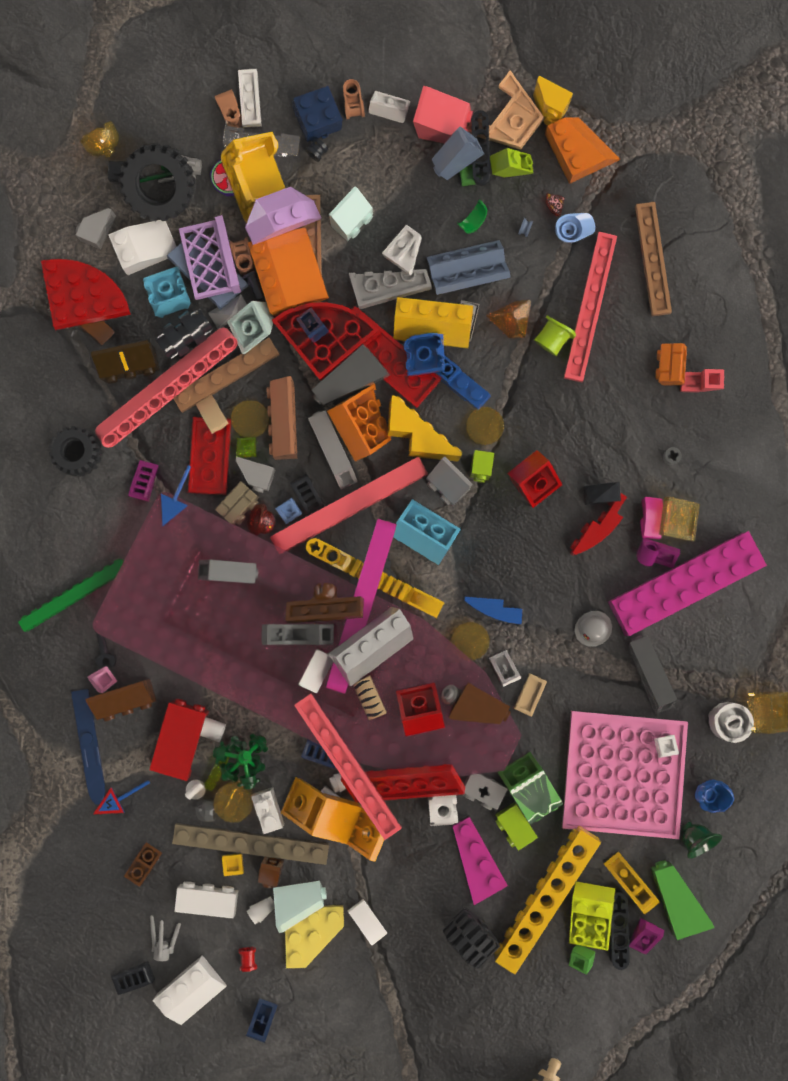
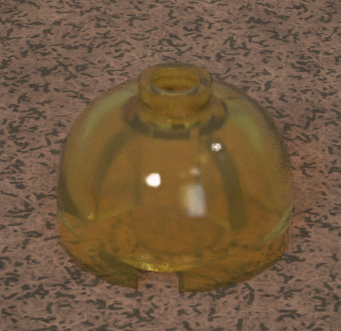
[80,121,119,158]

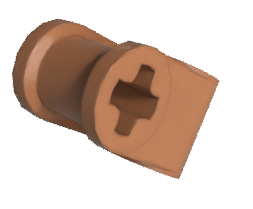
[343,79,365,120]
[215,89,242,130]
[229,237,255,276]

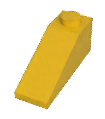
[604,851,660,914]

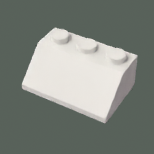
[153,955,227,1025]

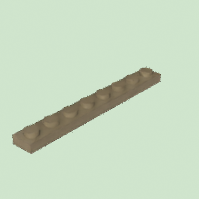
[172,823,329,865]

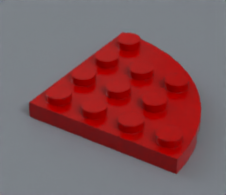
[41,259,131,330]

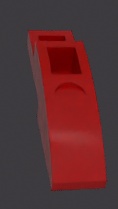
[570,493,627,556]

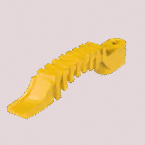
[306,538,444,618]

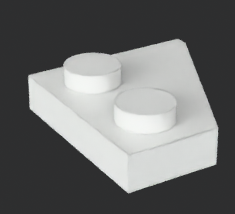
[382,225,422,275]

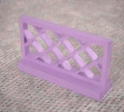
[179,215,241,300]

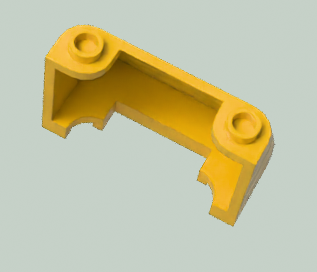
[221,132,286,223]

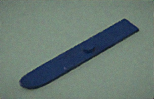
[71,689,105,805]

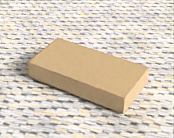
[514,673,547,717]

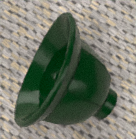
[682,822,722,859]

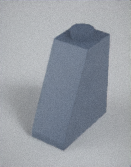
[432,126,484,180]

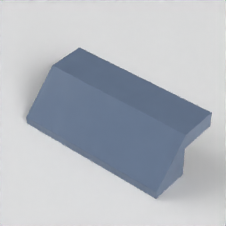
[426,240,510,295]

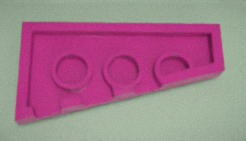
[452,816,508,905]

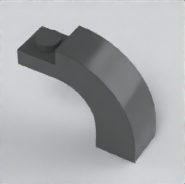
[262,624,334,645]

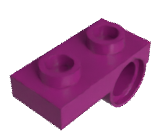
[636,538,680,568]

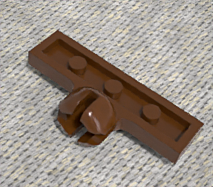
[285,583,364,623]

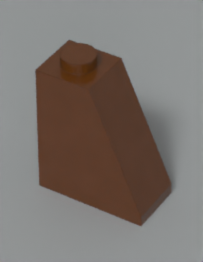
[448,682,511,724]

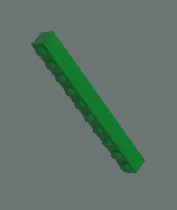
[18,558,130,632]

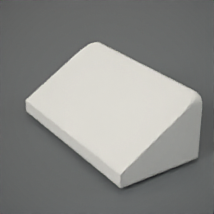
[369,91,410,123]
[299,649,333,693]

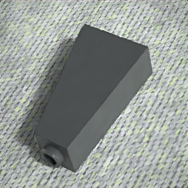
[312,344,390,405]
[628,636,677,714]

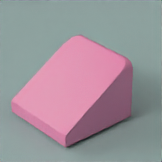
[87,666,117,693]

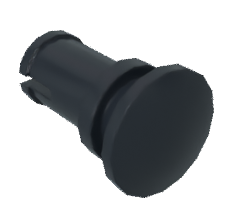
[242,270,265,301]

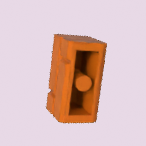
[656,343,687,385]

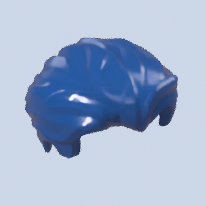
[695,779,734,813]

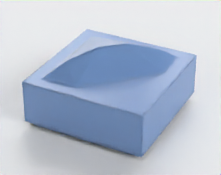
[275,497,302,524]

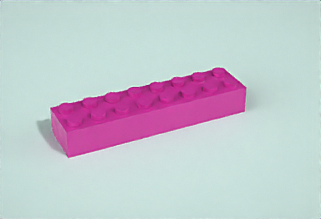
[608,531,767,636]

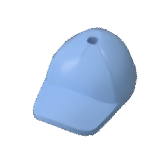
[555,213,595,243]

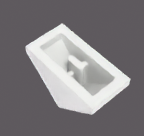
[489,650,521,687]

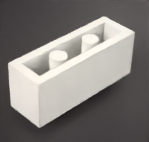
[175,882,238,918]

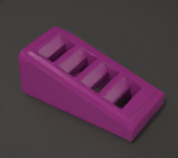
[128,460,159,502]

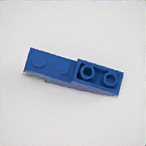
[435,355,491,410]

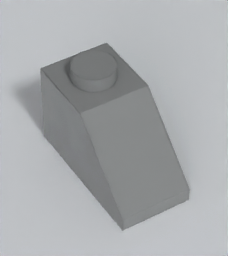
[76,208,116,250]
[236,457,275,493]

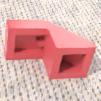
[680,369,724,392]

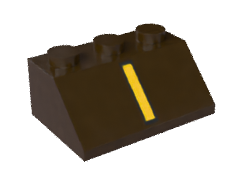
[91,340,160,384]

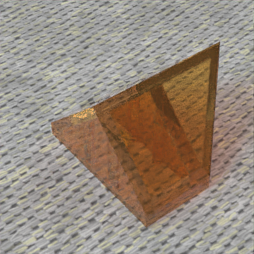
[486,299,531,339]

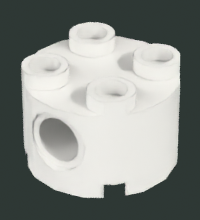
[708,702,754,743]
[428,795,458,826]

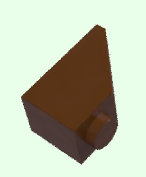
[258,857,284,888]

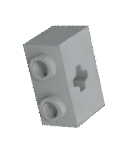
[464,769,508,810]

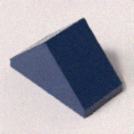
[296,307,329,343]
[246,998,278,1043]

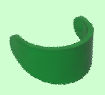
[457,199,487,234]

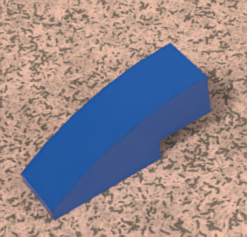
[464,597,522,624]

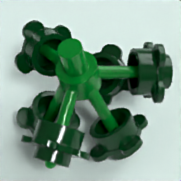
[213,733,268,789]

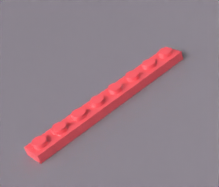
[564,232,617,383]
[294,693,402,840]

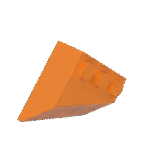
[545,117,620,184]
[327,383,391,461]

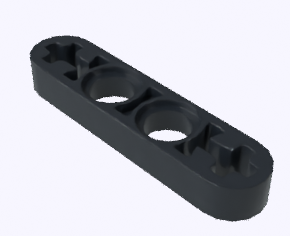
[472,110,490,186]
[610,890,630,970]

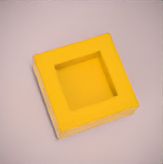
[222,853,244,876]

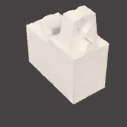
[252,787,284,834]

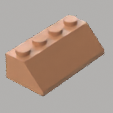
[267,376,298,460]

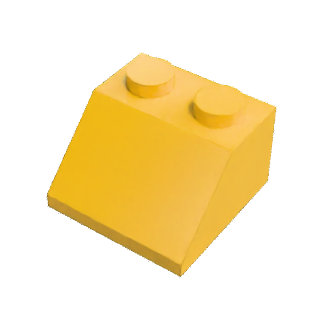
[533,76,573,126]

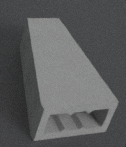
[308,411,358,489]

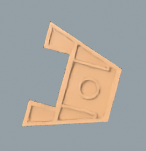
[467,71,544,150]

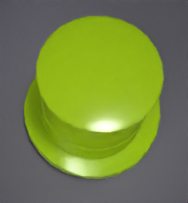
[534,315,576,356]

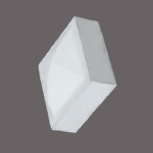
[654,735,679,758]

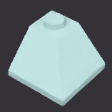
[227,301,274,354]

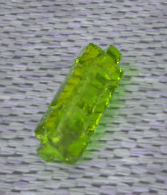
[204,757,229,791]

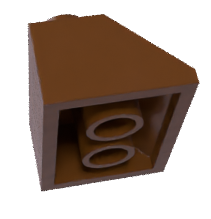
[85,679,157,722]

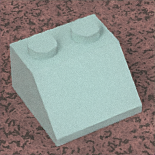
[329,187,373,241]

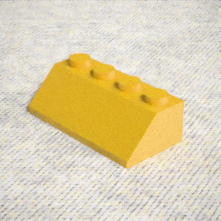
[393,297,473,349]

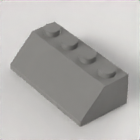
[329,607,413,687]

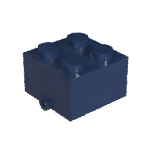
[293,86,343,142]

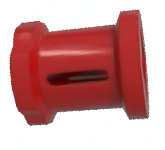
[238,947,257,972]

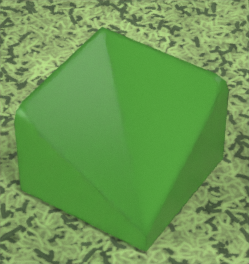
[569,945,595,974]

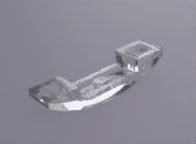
[223,126,300,157]

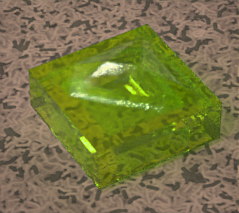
[236,437,257,458]

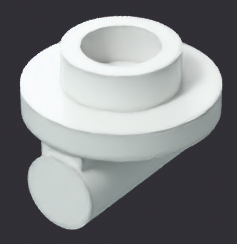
[185,780,206,800]

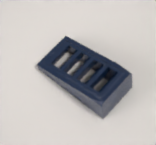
[301,738,337,769]

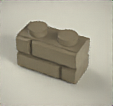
[215,481,259,526]

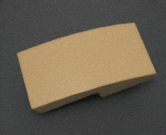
[196,394,229,433]

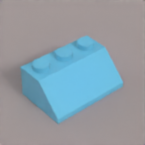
[393,499,461,565]

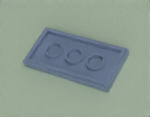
[167,233,248,310]

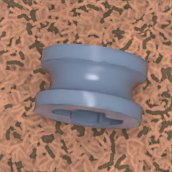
[518,218,533,237]

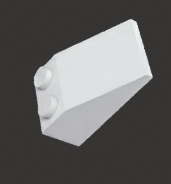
[108,220,177,275]

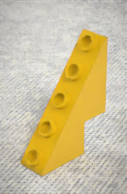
[387,395,462,461]

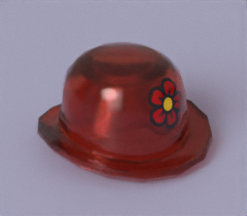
[248,503,275,537]

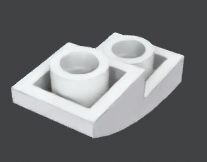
[348,899,387,945]

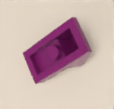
[629,919,664,955]

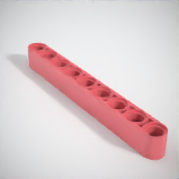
[95,328,238,448]
[270,457,428,555]

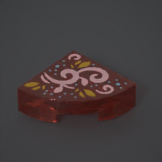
[545,193,565,217]

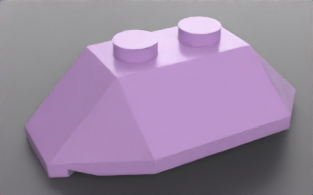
[245,187,321,245]

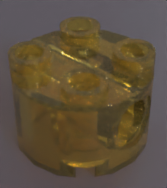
[214,780,254,823]

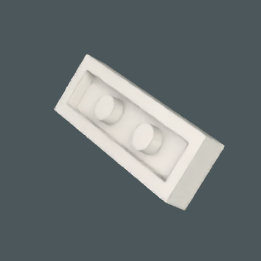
[238,69,262,128]

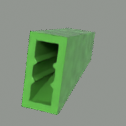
[651,860,714,940]

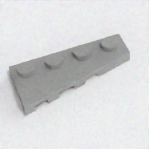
[349,269,432,309]

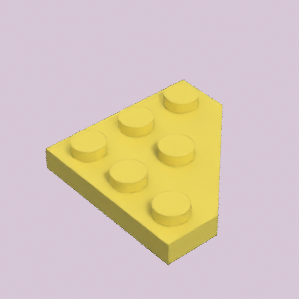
[285,905,344,968]

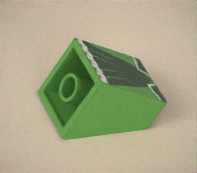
[498,752,563,825]

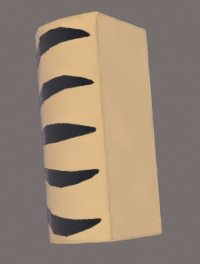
[353,675,387,720]

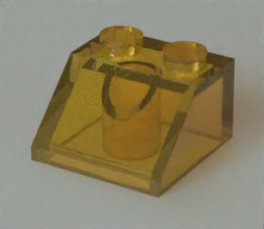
[747,692,788,734]

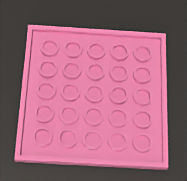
[562,711,688,839]

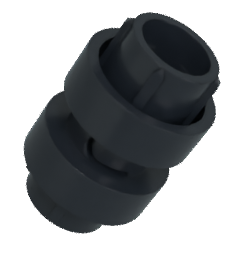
[156,309,213,359]

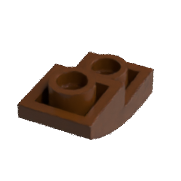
[78,320,115,346]
[124,842,162,887]

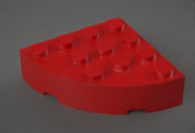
[272,302,381,381]

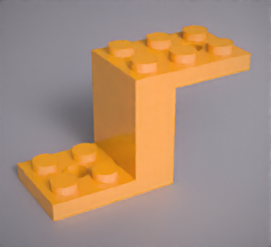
[281,777,384,861]

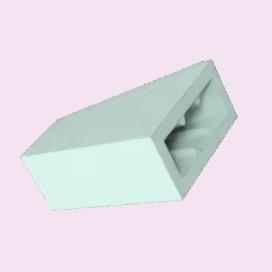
[273,881,327,933]

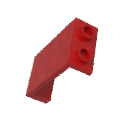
[149,699,209,781]

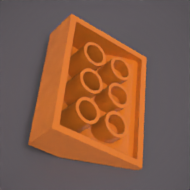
[248,228,329,317]

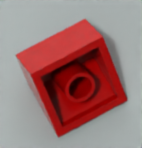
[507,450,562,508]
[396,683,445,736]

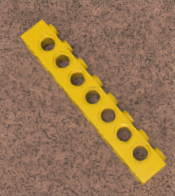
[494,826,601,974]

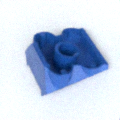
[404,333,445,376]

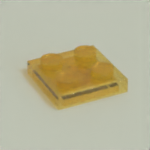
[659,497,700,542]

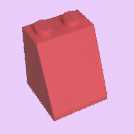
[413,86,473,144]

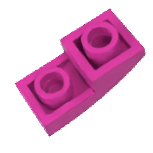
[640,497,663,540]

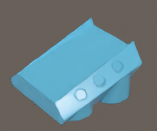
[143,267,191,318]

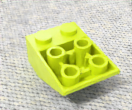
[569,882,615,951]

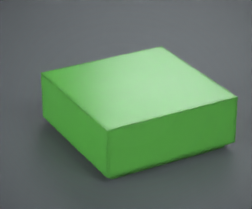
[460,164,480,186]

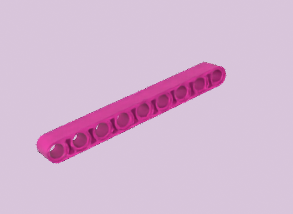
[326,519,397,694]

